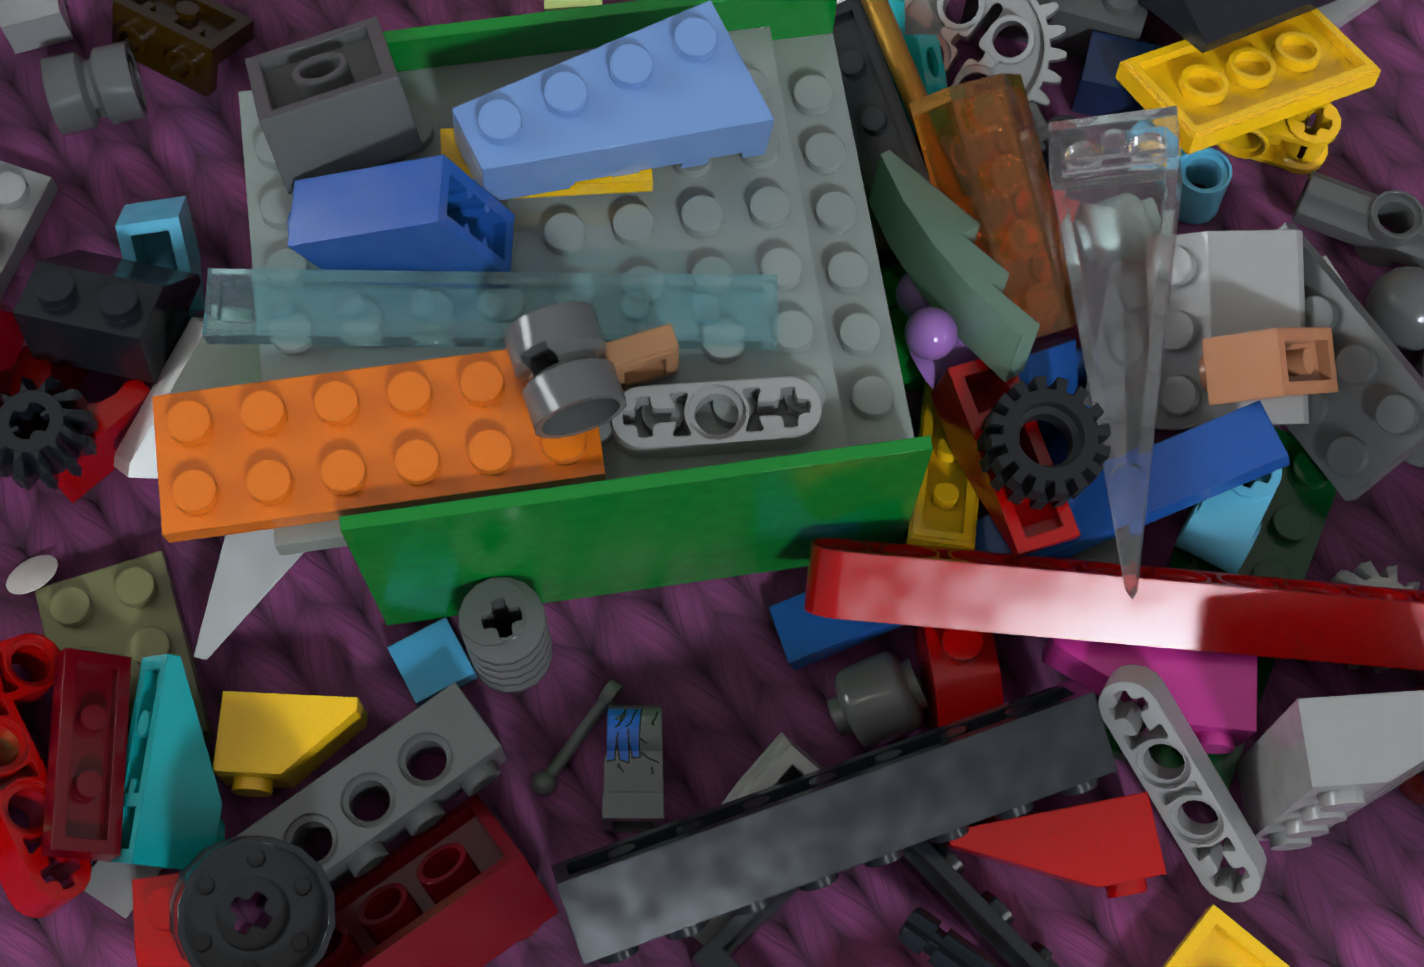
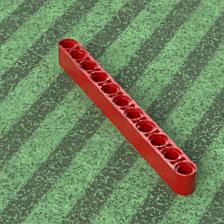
[804,538,1424,671]

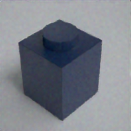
[1071,30,1163,125]

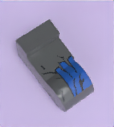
[602,705,664,833]

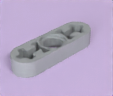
[611,376,822,459]

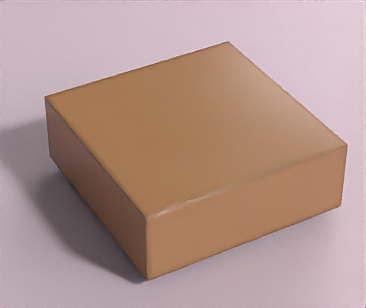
[602,323,679,391]

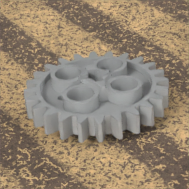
[905,0,1067,121]

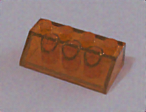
[909,73,1087,338]

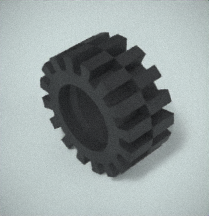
[977,376,1111,510]

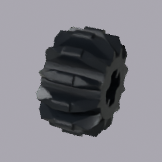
[0,376,99,491]

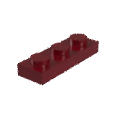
[41,647,132,862]

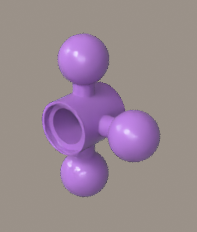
[895,273,980,389]

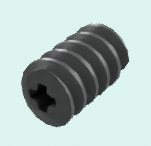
[458,577,553,693]

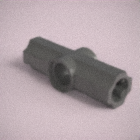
[1291,170,1424,269]

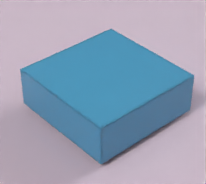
[387,617,477,708]

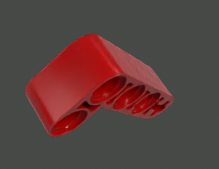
[0,633,92,919]

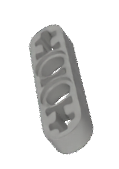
[1098,664,1267,903]

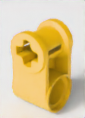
[1217,103,1341,175]

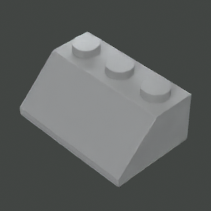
[1149,230,1309,430]

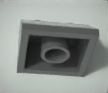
[245,16,424,194]

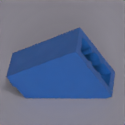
[287,154,515,281]

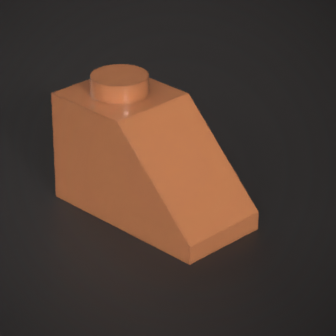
[1199,327,1339,405]

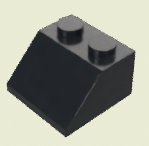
[13,250,201,384]

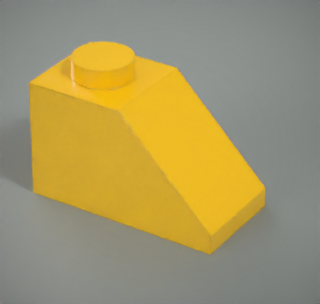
[213,691,368,797]

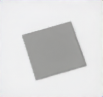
[84,861,162,919]

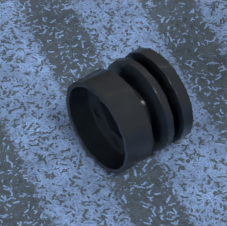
[169,835,335,967]

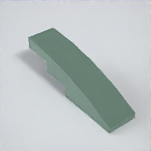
[868,150,1040,382]

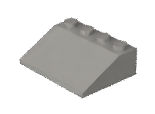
[1237,690,1424,851]

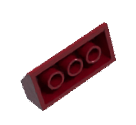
[315,794,559,967]

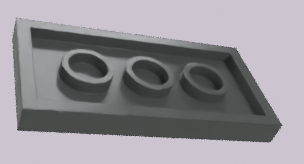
[1277,223,1424,501]

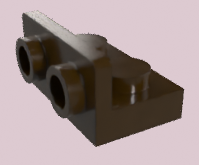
[112,0,254,96]

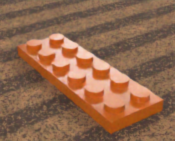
[152,349,606,543]

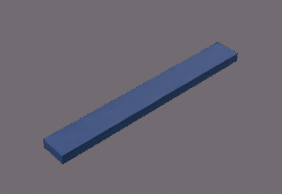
[769,400,1290,671]

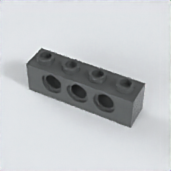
[236,682,507,887]

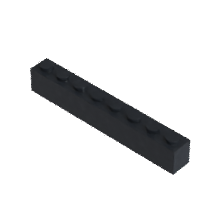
[551,680,1118,965]

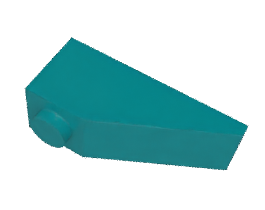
[111,654,225,871]

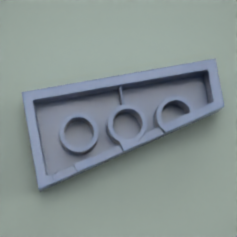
[451,0,775,201]

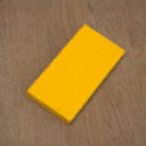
[1115,8,1381,155]

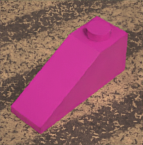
[1042,638,1257,754]

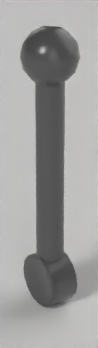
[531,679,624,796]

